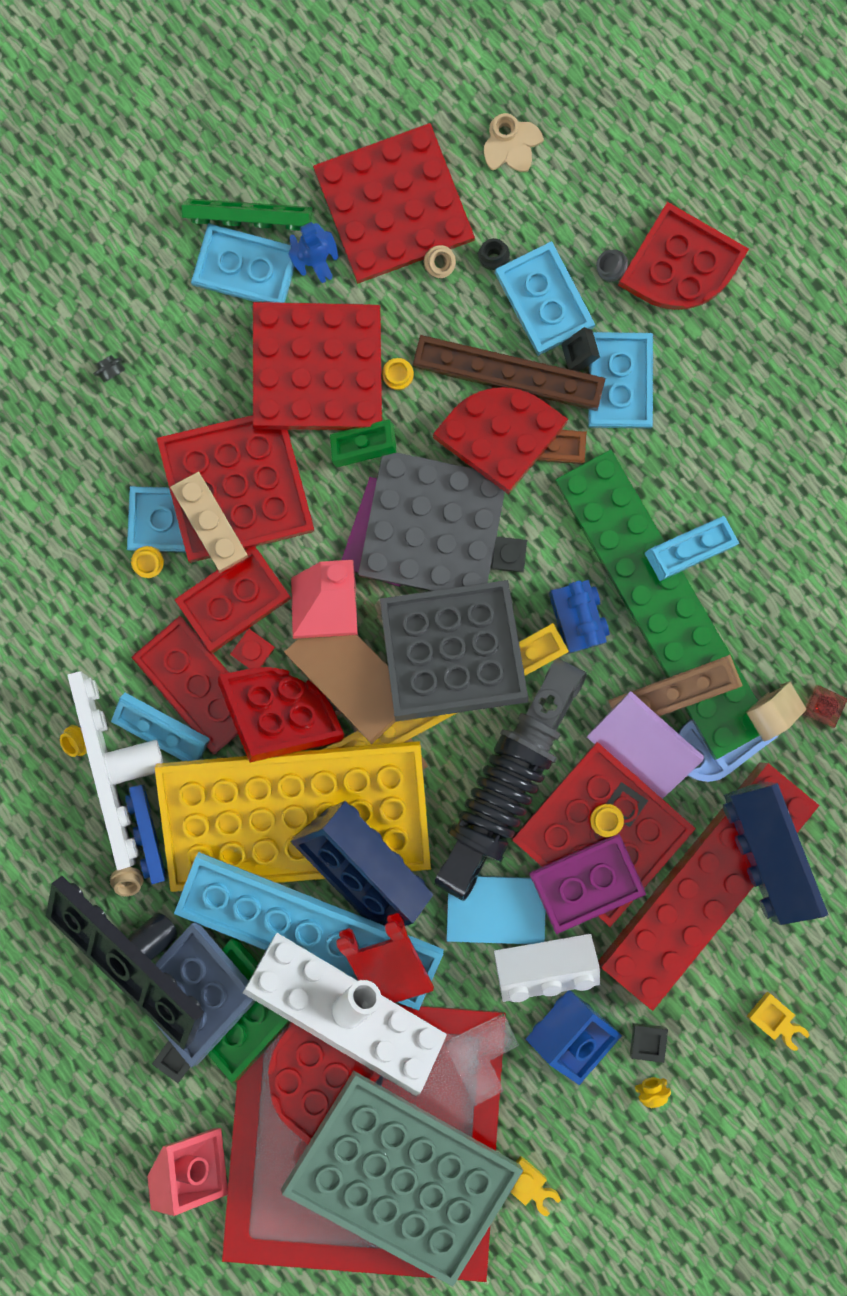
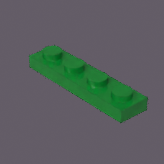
[181,198,312,231]

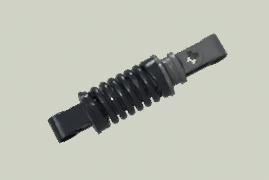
[434,658,587,901]

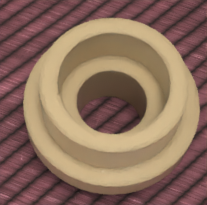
[424,245,456,278]
[110,867,144,897]

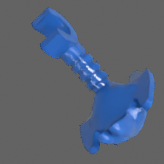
[288,222,338,283]

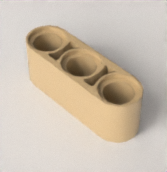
[746,681,807,741]

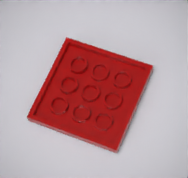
[313,123,475,284]
[253,302,382,430]
[156,415,314,563]
[511,742,696,927]

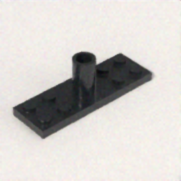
[46,876,204,1050]

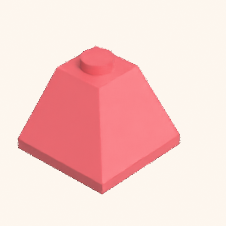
[291,560,358,639]
[147,1128,228,1216]

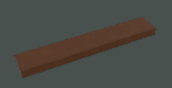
[412,335,606,411]

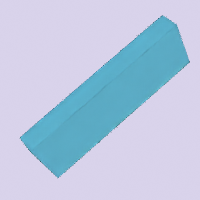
[645,516,739,581]
[111,693,210,761]

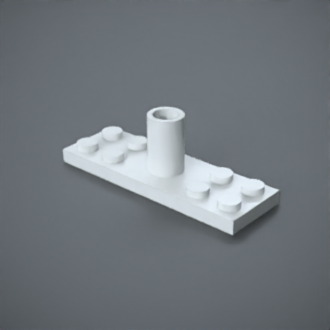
[67,671,164,870]
[243,933,447,1096]

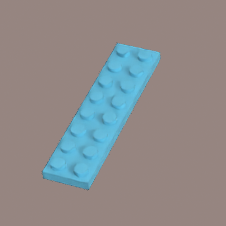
[174,852,444,1011]

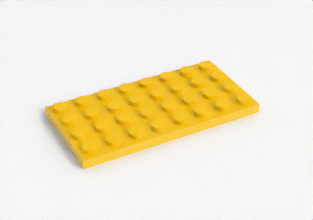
[155,741,431,892]

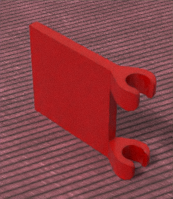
[336,913,434,1003]

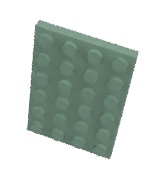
[281,1071,523,1287]

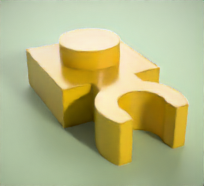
[747,991,809,1051]
[510,1156,561,1217]

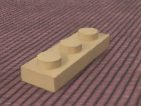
[170,471,248,573]

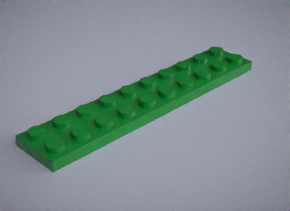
[555,449,760,760]

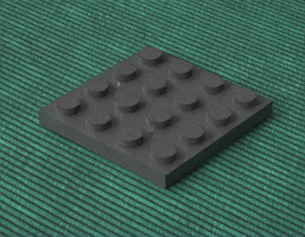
[358,453,505,591]
[380,580,528,722]

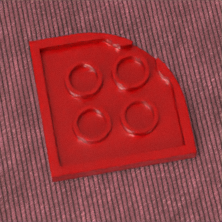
[618,202,749,310]
[433,387,568,495]
[218,667,344,763]
[268,1023,381,1144]

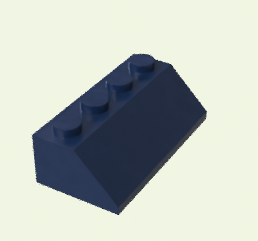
[723,781,829,925]
[290,801,434,926]

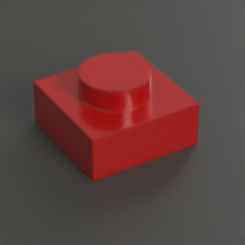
[230,629,276,669]

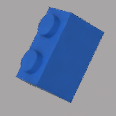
[526,990,622,1085]

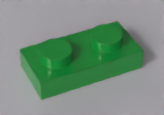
[330,419,397,468]

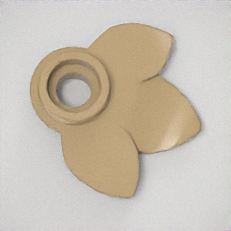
[484,113,544,173]

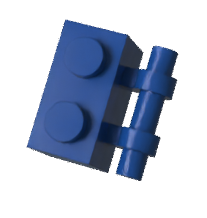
[549,580,610,655]

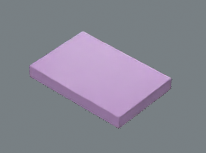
[587,691,704,799]

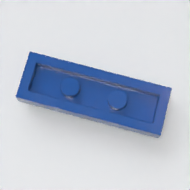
[125,784,167,884]

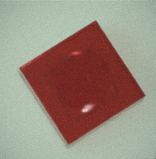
[803,685,847,728]

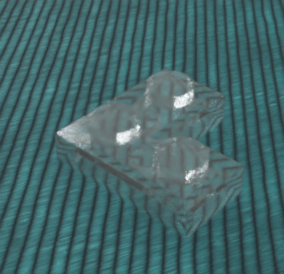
[445,1013,519,1106]

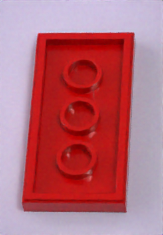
[131,616,238,755]

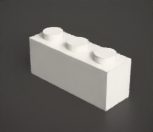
[494,934,600,1002]

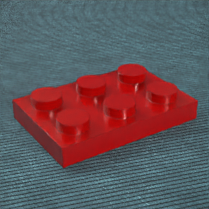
[174,546,292,653]

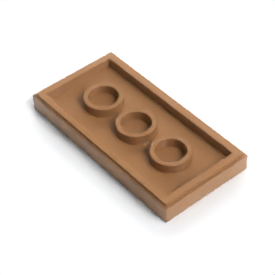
[284,635,396,744]

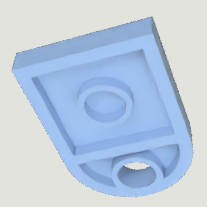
[677,719,778,782]

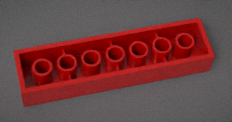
[598,762,820,1011]

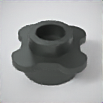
[93,355,125,383]

